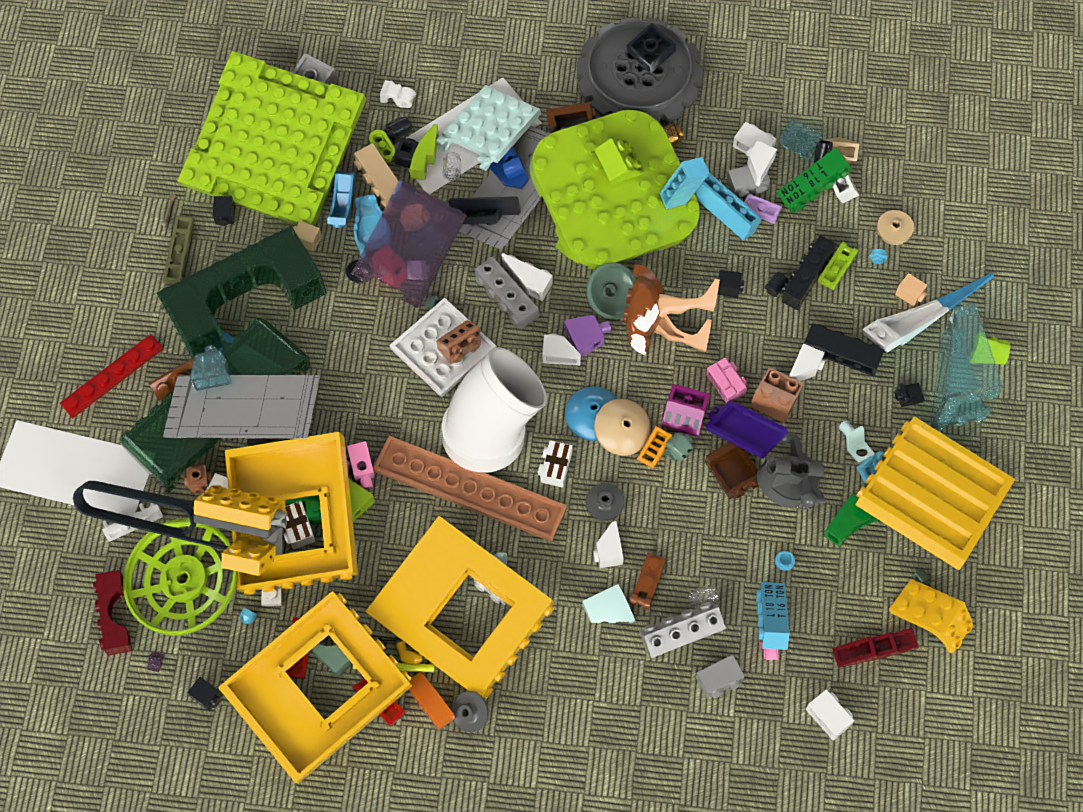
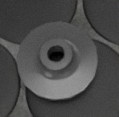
[586,483,624,520]
[452,691,489,733]

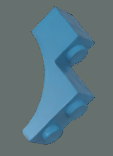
[327,171,356,228]

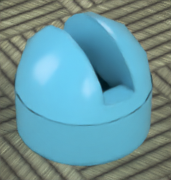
[240,607,258,624]

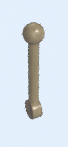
[161,193,176,227]

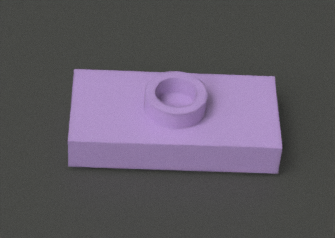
[744,193,782,224]

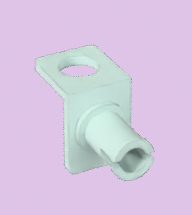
[839,421,875,464]

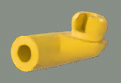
[395,641,422,665]

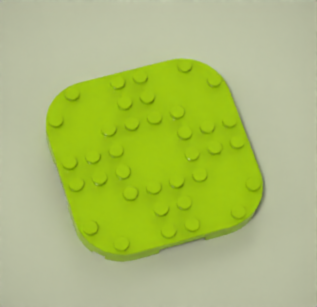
[529,110,699,270]

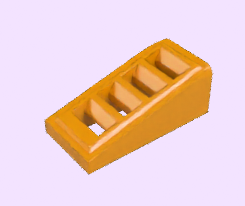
[637,426,673,469]

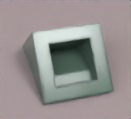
[424,295,442,309]
[912,569,931,584]

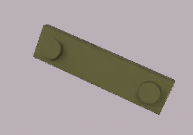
[163,216,195,285]

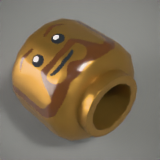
[663,123,684,148]

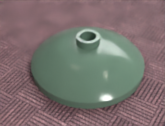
[586,263,636,319]

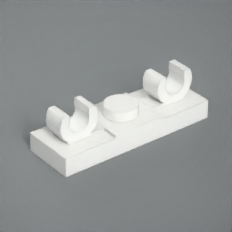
[102,503,164,542]

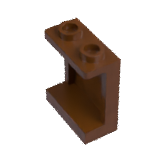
[546,103,595,133]
[705,442,759,499]

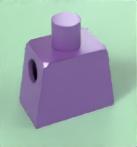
[564,315,611,358]

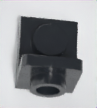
[894,382,925,407]

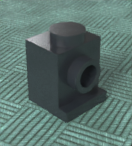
[394,137,419,168]

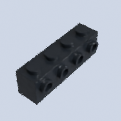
[781,236,836,311]
[804,323,884,377]

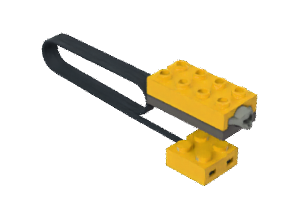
[73,481,287,576]

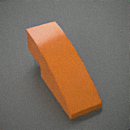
[408,672,455,730]

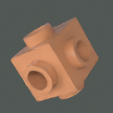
[184,464,213,494]

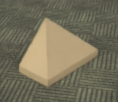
[824,137,859,161]

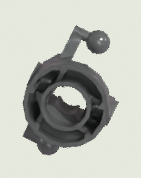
[756,432,825,508]

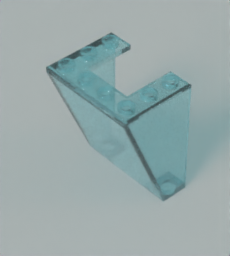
[930,303,1003,429]

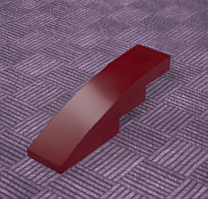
[832,628,919,668]

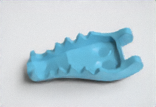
[354,194,391,256]

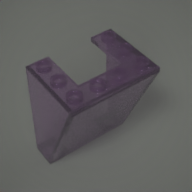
[351,180,467,308]

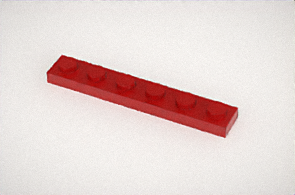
[60,334,163,419]

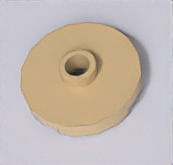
[877,210,914,245]

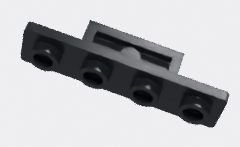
[448,196,521,226]

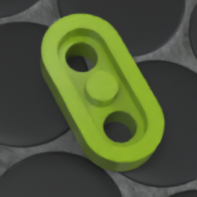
[369,130,396,162]

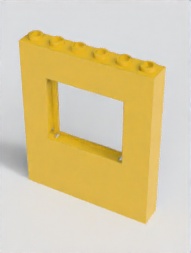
[225,432,358,595]
[365,516,555,699]
[218,591,412,784]

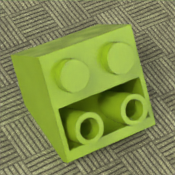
[594,138,644,183]

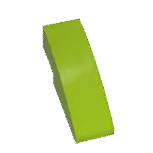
[410,124,439,180]

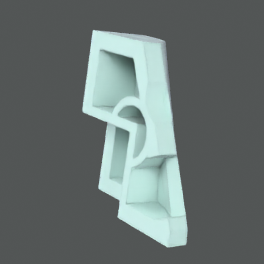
[582,584,635,623]

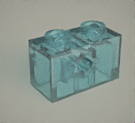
[779,118,823,160]

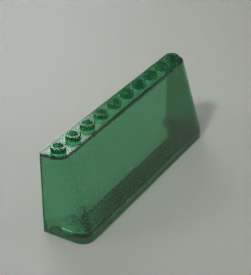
[120,317,311,494]

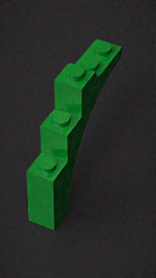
[823,494,879,547]

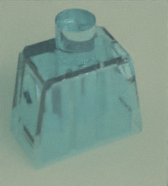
[190,345,232,391]

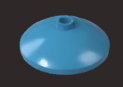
[565,386,618,441]

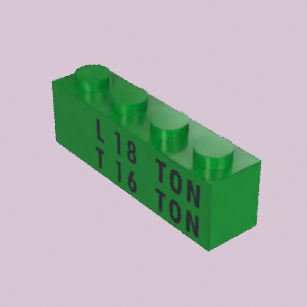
[777,147,853,213]

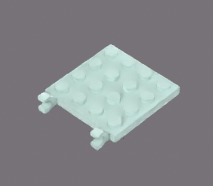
[436,85,541,171]

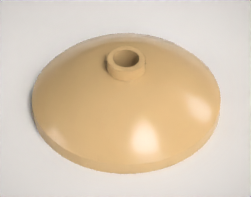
[594,399,651,456]

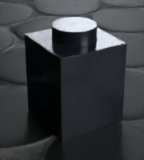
[212,196,235,226]
[717,270,745,298]
[187,677,222,712]

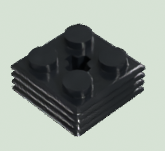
[626,23,676,73]

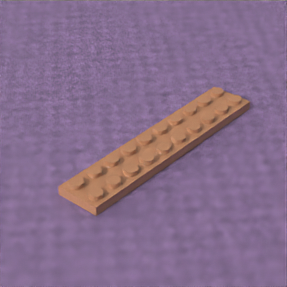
[373,436,567,542]

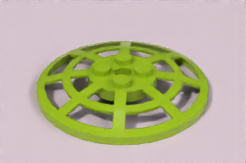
[123,518,238,636]

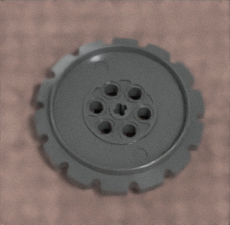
[577,17,703,123]

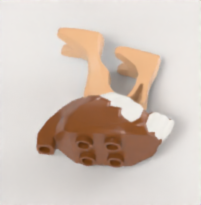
[623,264,720,355]

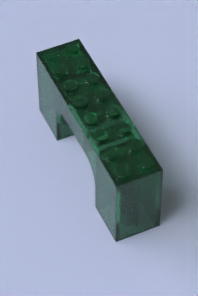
[156,226,327,360]

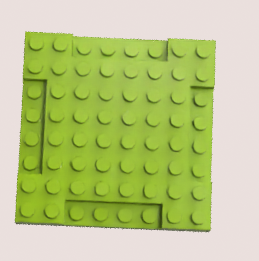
[177,51,367,226]

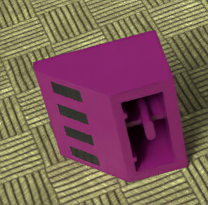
[661,384,710,437]

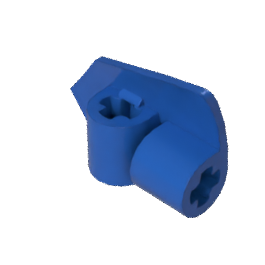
[489,145,529,189]

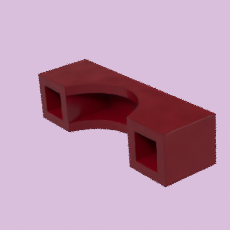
[93,570,132,656]

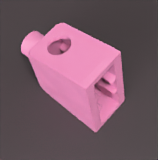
[347,441,375,490]

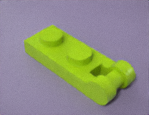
[818,241,859,290]

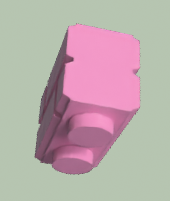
[706,358,748,403]

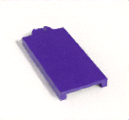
[705,400,788,459]

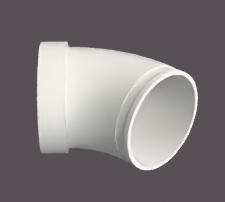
[442,347,547,472]

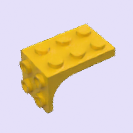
[889,579,973,653]

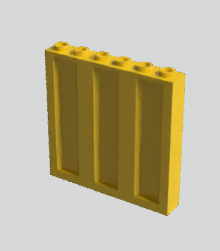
[856,416,1015,570]

